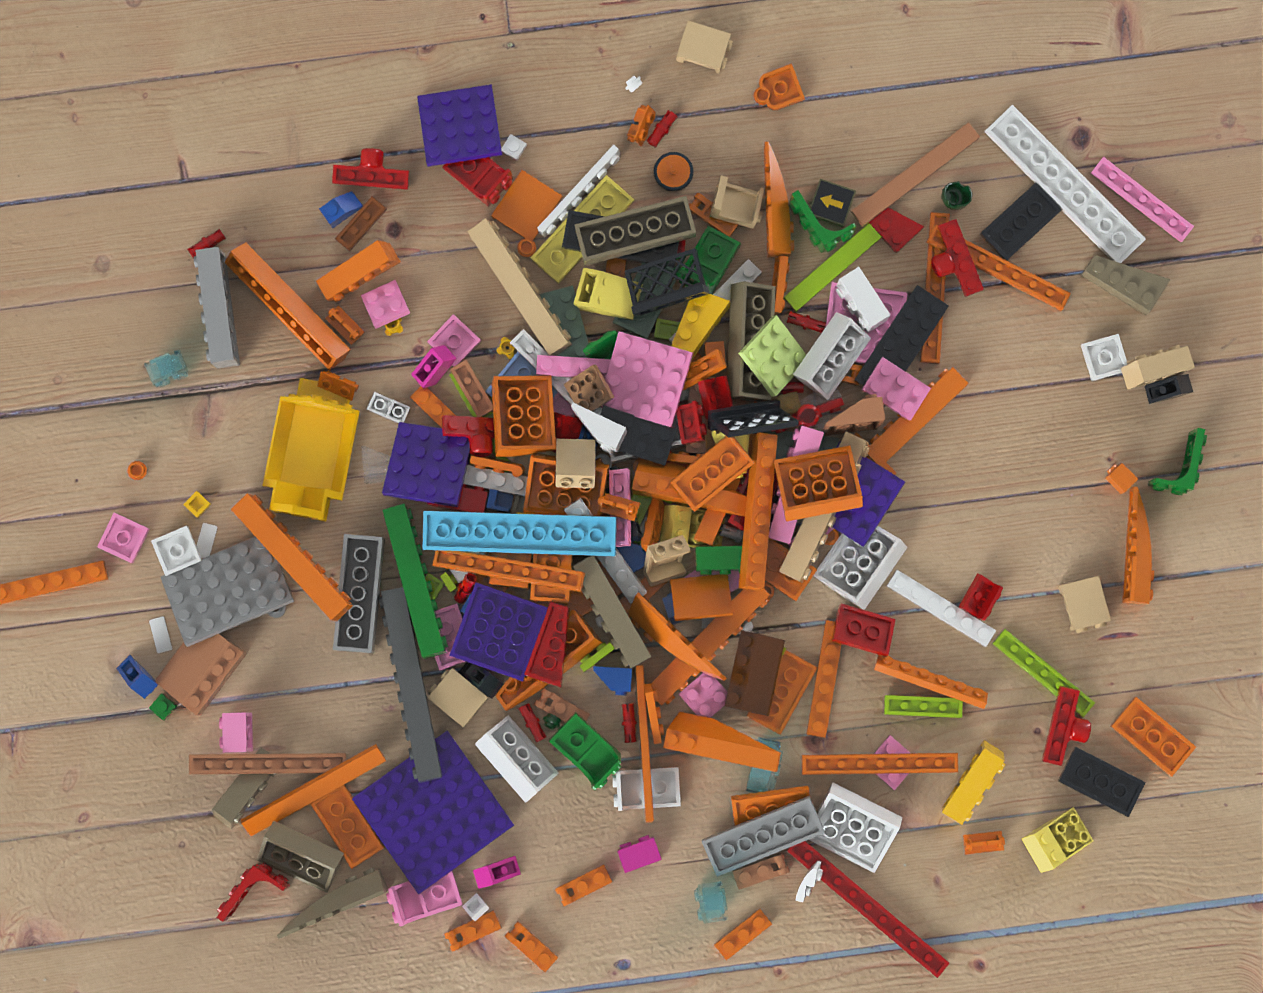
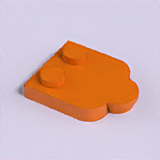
[754,63,805,111]

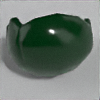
[941,181,973,210]

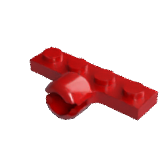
[332,148,410,190]
[931,219,984,297]
[771,397,844,434]
[442,415,495,457]
[1042,686,1091,766]

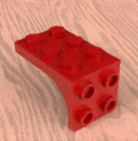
[442,157,513,207]
[216,862,290,922]

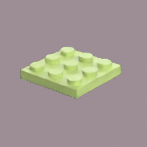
[738,315,806,397]

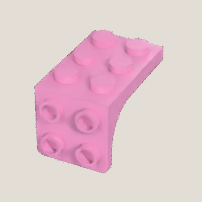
[386,870,463,927]

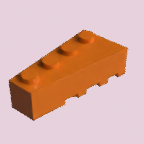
[316,240,401,302]

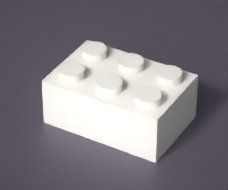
[836,267,890,333]

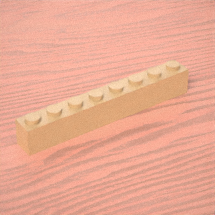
[467,218,572,356]
[779,432,870,583]

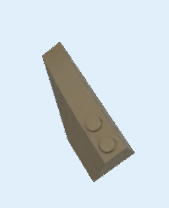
[277,868,388,939]

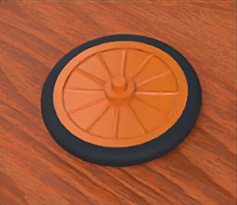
[654,152,694,191]

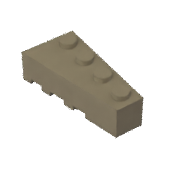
[1081,255,1170,315]
[212,747,276,829]

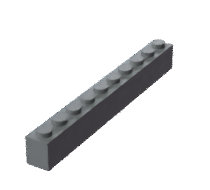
[379,587,443,783]

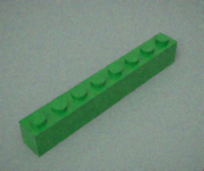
[382,503,448,659]

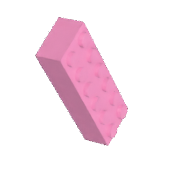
[769,426,824,544]

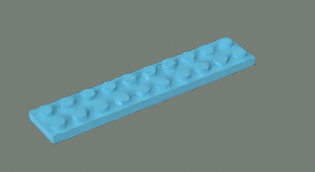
[423,511,617,556]

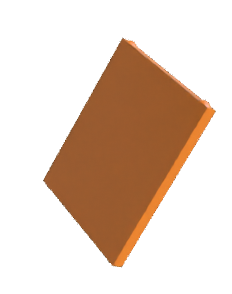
[491,170,563,241]
[670,574,734,621]

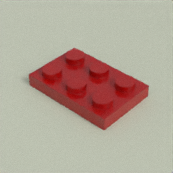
[832,603,896,657]

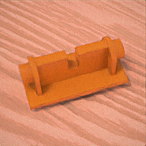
[627,105,656,146]
[325,305,365,345]
[317,370,359,401]
[598,493,640,521]
[963,831,1005,855]

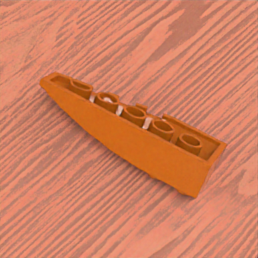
[764,142,794,258]
[632,458,747,516]
[1122,487,1154,605]
[628,592,727,681]
[495,609,603,711]
[663,711,781,772]

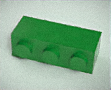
[695,546,742,575]

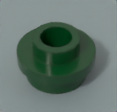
[542,713,561,730]

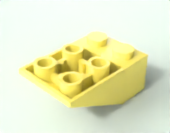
[573,268,643,320]
[660,505,725,549]
[1022,807,1094,873]

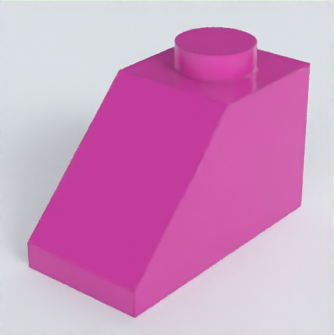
[473,856,521,889]

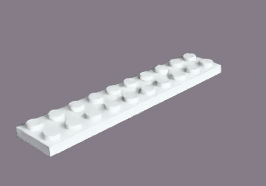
[985,105,1146,263]

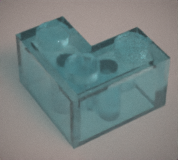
[746,737,783,793]

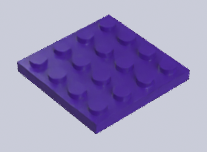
[417,84,502,167]
[382,422,470,507]
[833,441,906,547]
[449,582,548,681]

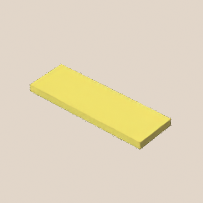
[530,175,635,284]

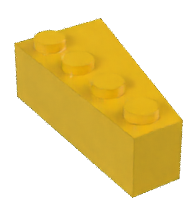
[671,294,730,361]
[942,740,1005,825]

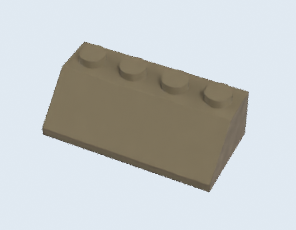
[257,821,344,892]

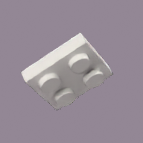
[1081,334,1127,381]
[151,526,201,576]

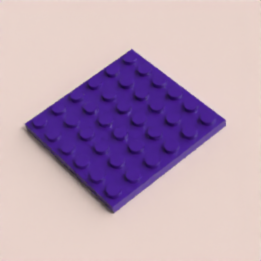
[352,730,515,895]

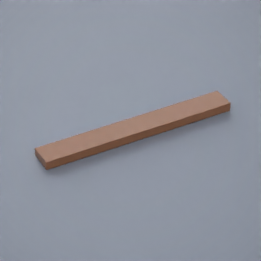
[851,122,980,227]
[189,753,346,775]

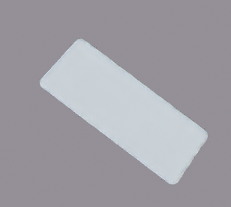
[196,523,217,558]
[149,617,172,653]

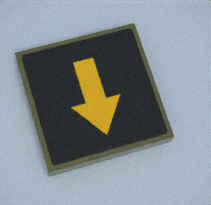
[810,179,856,227]

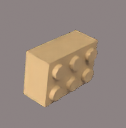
[1121,345,1195,390]

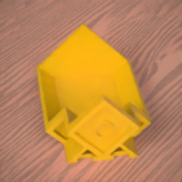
[262,378,360,522]

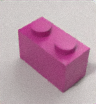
[411,345,457,388]
[617,835,662,873]

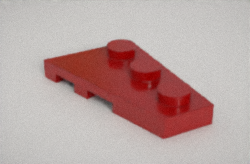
[867,207,924,253]

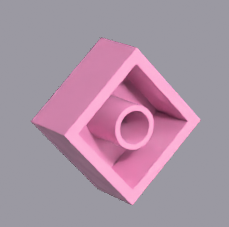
[219,713,253,753]

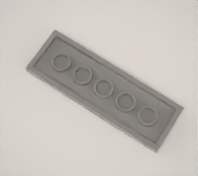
[702,796,825,877]

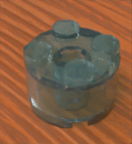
[144,350,189,388]
[694,881,728,924]

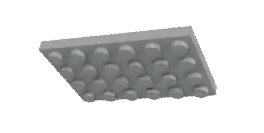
[161,537,294,647]

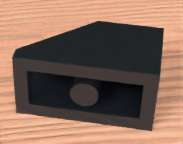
[1144,374,1193,404]
[459,662,504,699]

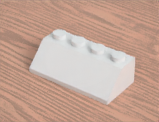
[793,312,871,400]
[475,715,559,803]

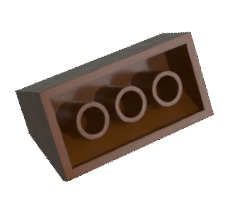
[725,630,785,716]

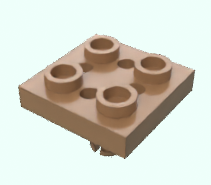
[564,364,615,412]

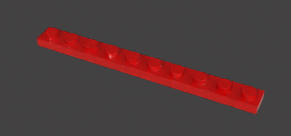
[786,841,950,978]

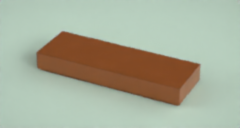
[335,196,387,252]

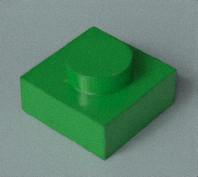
[149,693,177,721]

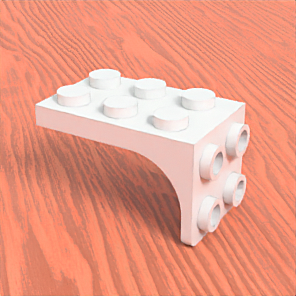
[612,767,681,811]

